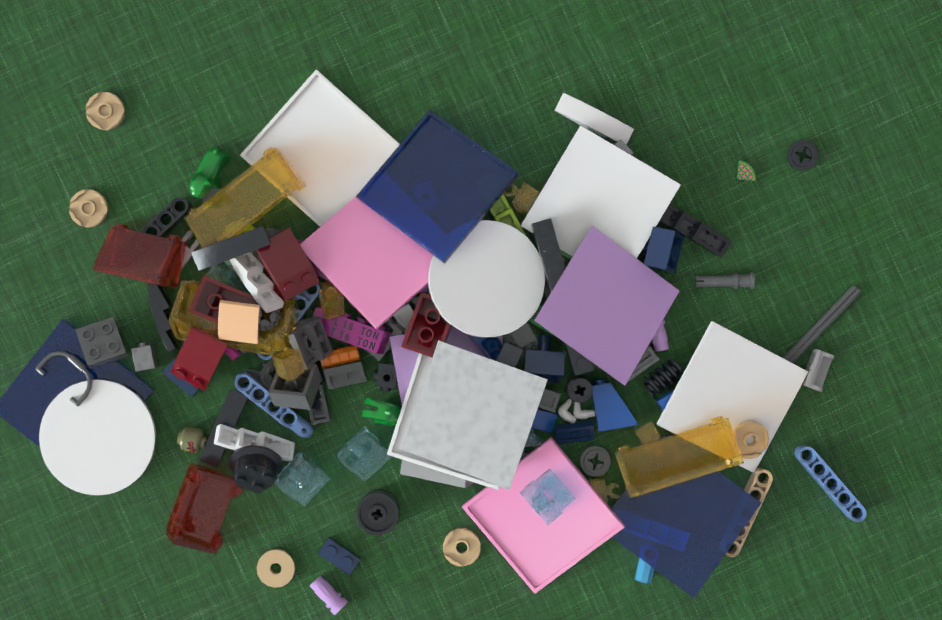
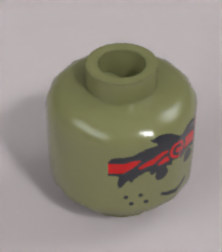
[177,426,207,453]

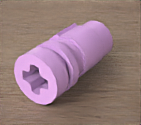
[651,319,669,352]
[310,575,348,615]

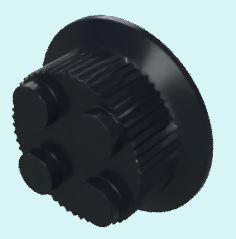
[229,445,283,493]

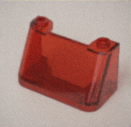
[93,223,187,287]
[166,463,243,554]

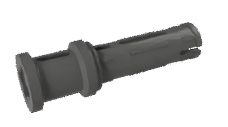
[695,272,755,289]

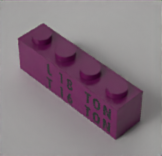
[312,305,391,355]

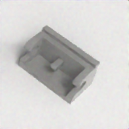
[802,349,835,392]

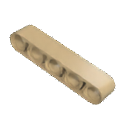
[719,467,773,557]

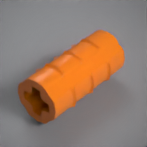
[320,345,361,369]

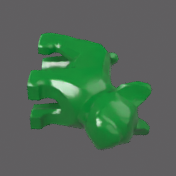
[188,147,231,198]
[362,398,402,426]

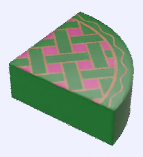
[736,160,756,182]

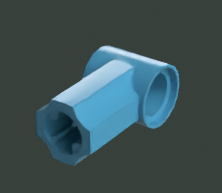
[635,543,659,583]

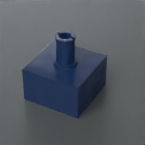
[642,227,685,274]
[523,335,565,383]

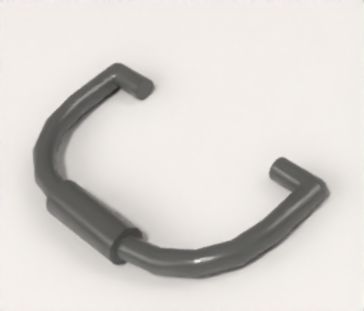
[36,351,92,406]

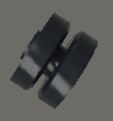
[356,489,400,535]

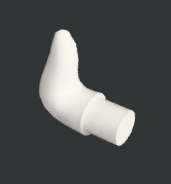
[558,398,577,423]
[573,402,595,419]

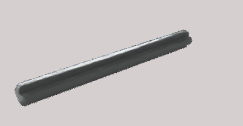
[783,286,861,363]

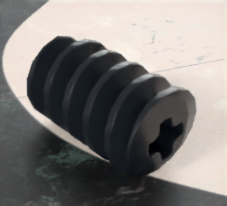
[643,358,684,399]
[565,376,593,403]

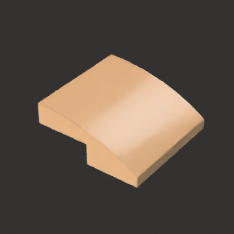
[218,300,260,344]

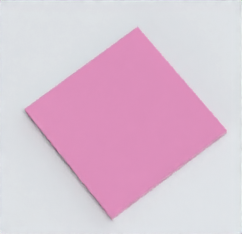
[300,172,447,330]
[462,437,625,594]

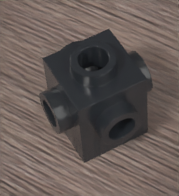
[373,362,398,391]

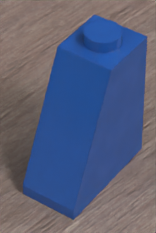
[591,379,637,432]

